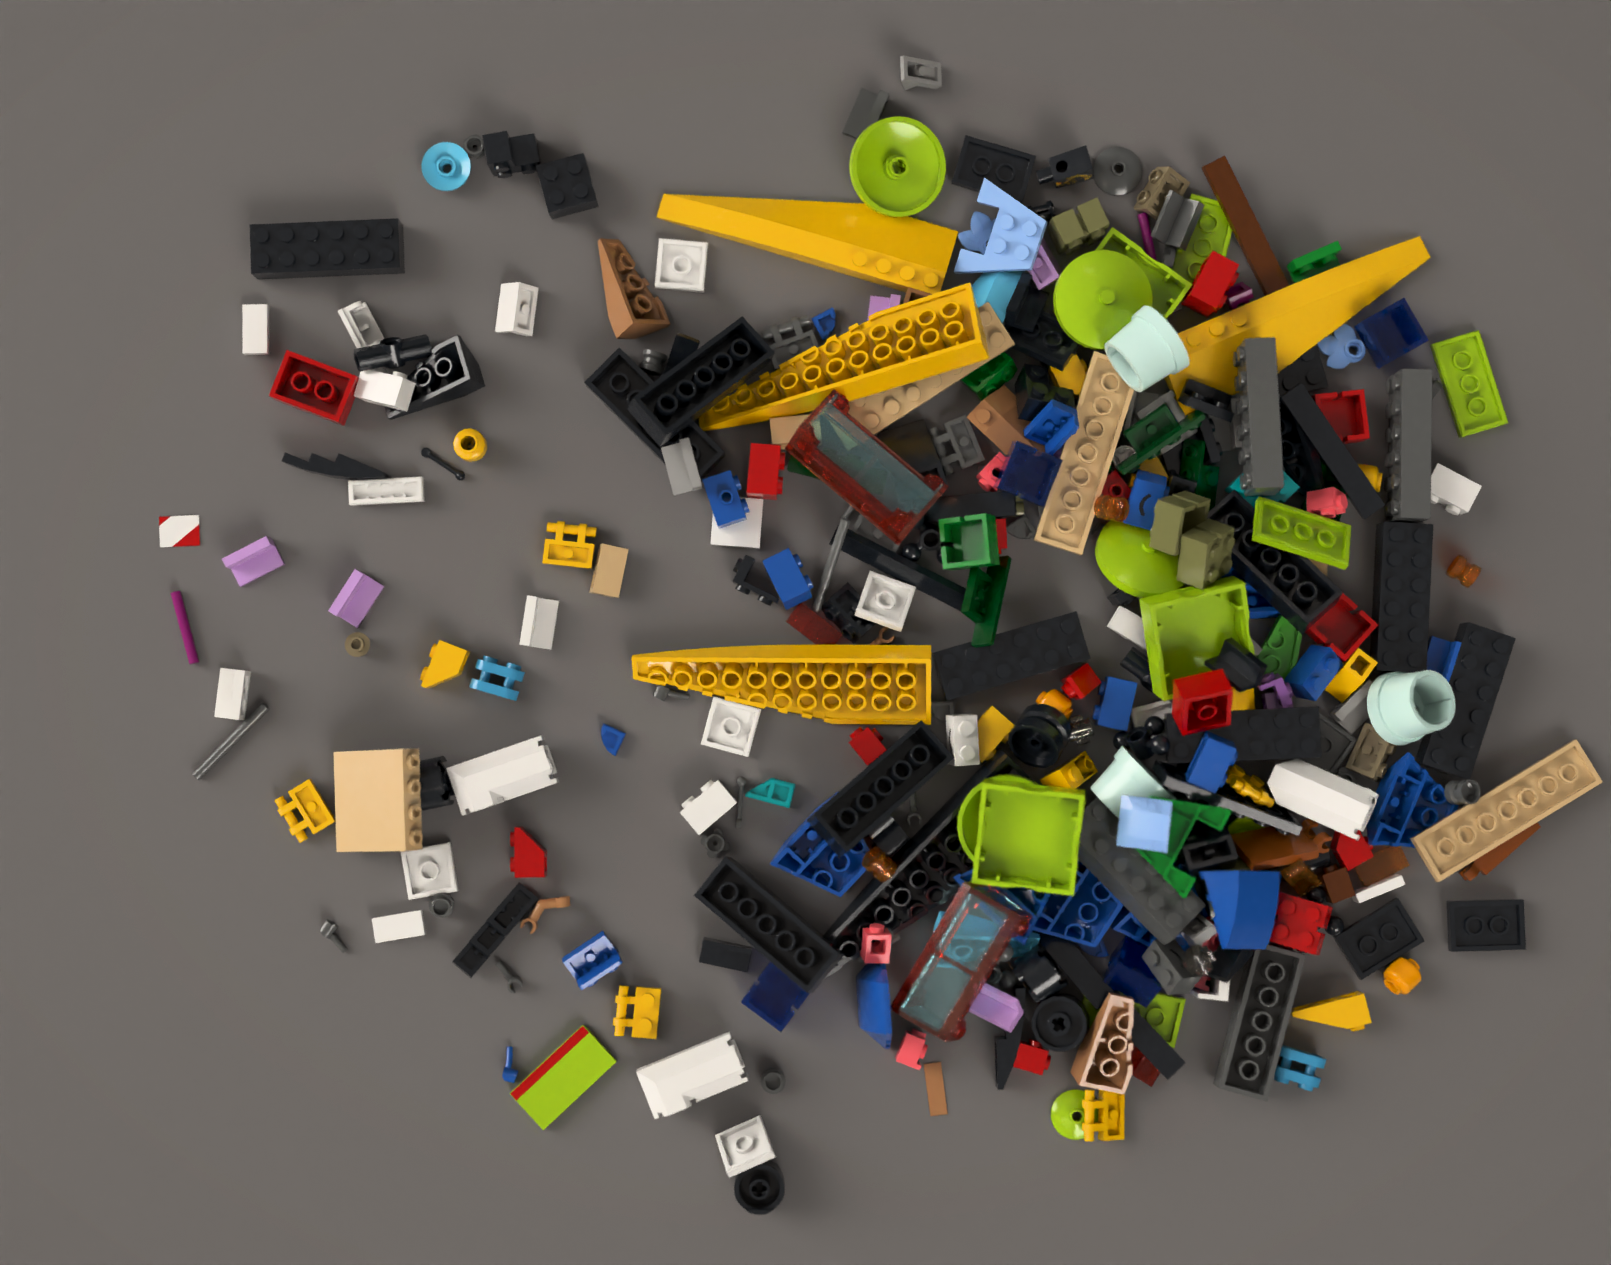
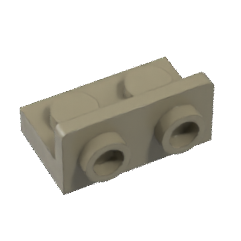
[1134,166,1190,221]
[1346,722,1398,782]

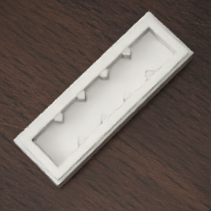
[348,476,425,506]

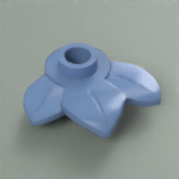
[958,212,996,255]
[1317,324,1366,369]

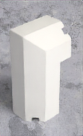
[446,735,559,816]
[1267,758,1379,840]
[636,1031,749,1119]

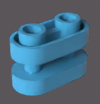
[469,656,525,701]
[1274,1045,1327,1091]

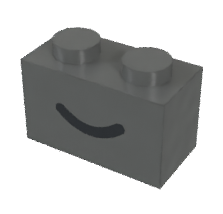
[1142,939,1202,995]

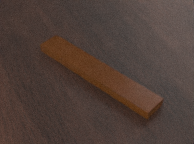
[1202,156,1289,296]

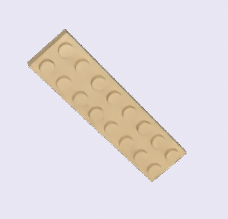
[822,302,1015,452]
[1033,351,1134,556]
[1410,739,1603,882]

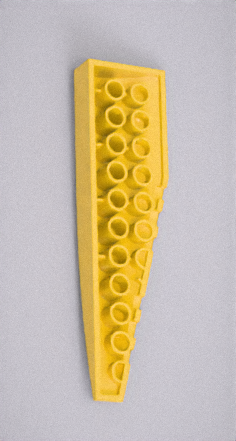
[657,194,958,294]
[1164,236,1430,415]
[632,644,931,725]

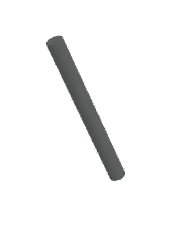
[811,517,850,613]
[192,702,270,780]

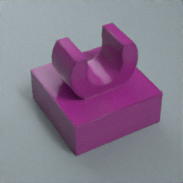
[1224,282,1254,310]

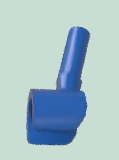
[502,1047,518,1083]

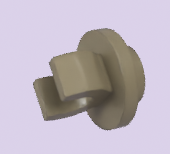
[345,632,370,657]

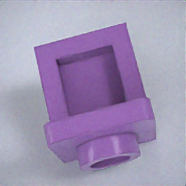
[1256,672,1294,708]

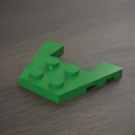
[1135,796,1232,899]

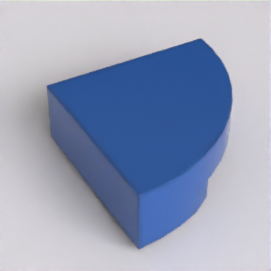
[811,307,836,341]
[601,723,626,756]
[1076,939,1109,957]

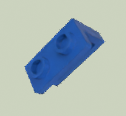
[1023,399,1079,457]
[561,931,623,990]

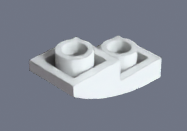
[1107,605,1147,651]

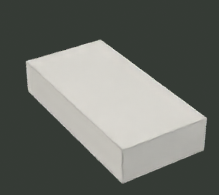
[242,304,269,355]
[1352,874,1405,903]
[372,910,426,943]

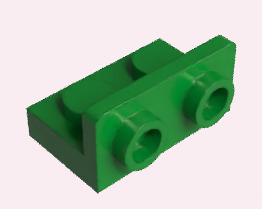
[1286,241,1342,284]
[960,352,1017,401]

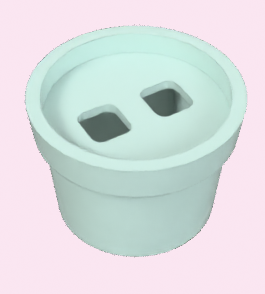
[1104,306,1189,392]
[1367,670,1455,746]
[1090,745,1176,818]

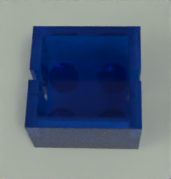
[1354,298,1429,369]
[994,441,1063,507]
[1103,935,1162,1008]
[741,961,810,1032]

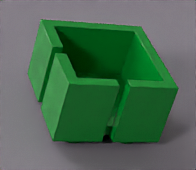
[938,513,1000,571]

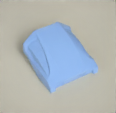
[1116,795,1173,853]

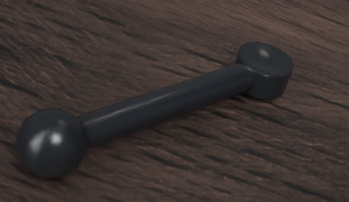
[421,448,465,481]

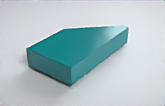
[745,778,796,808]

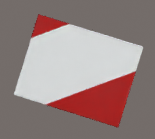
[159,515,200,547]

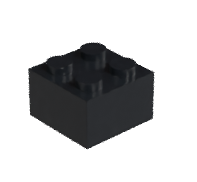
[536,153,599,219]

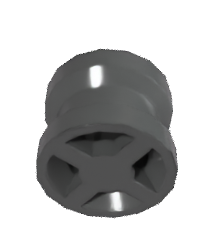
[639,349,667,376]

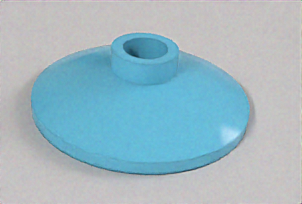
[421,142,471,191]

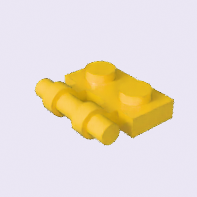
[542,521,597,569]
[1226,764,1274,808]
[274,779,336,843]
[613,985,661,1039]
[1082,1089,1125,1142]

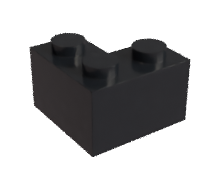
[482,131,541,178]
[1015,363,1075,421]

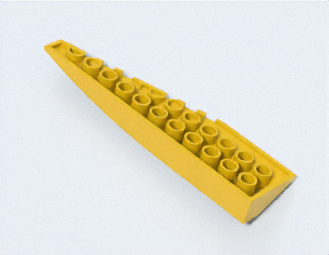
[699,283,990,431]

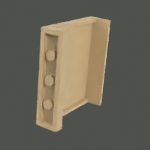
[333,748,423,852]

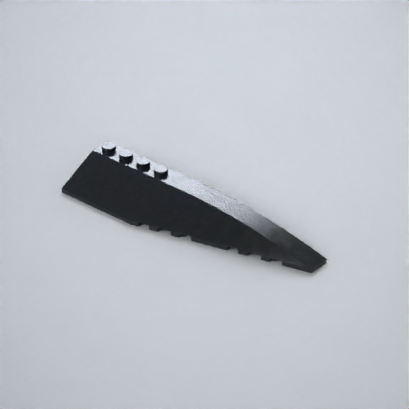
[824,748,1036,979]

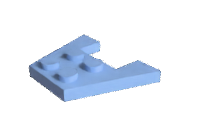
[954,178,1047,274]

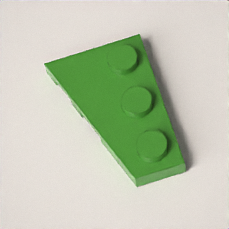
[1256,616,1302,690]

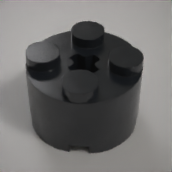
[419,756,455,811]
[1013,944,1069,1003]
[734,1160,785,1215]

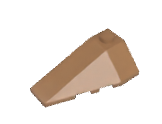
[598,238,670,339]
[967,385,1057,488]
[1070,992,1134,1095]

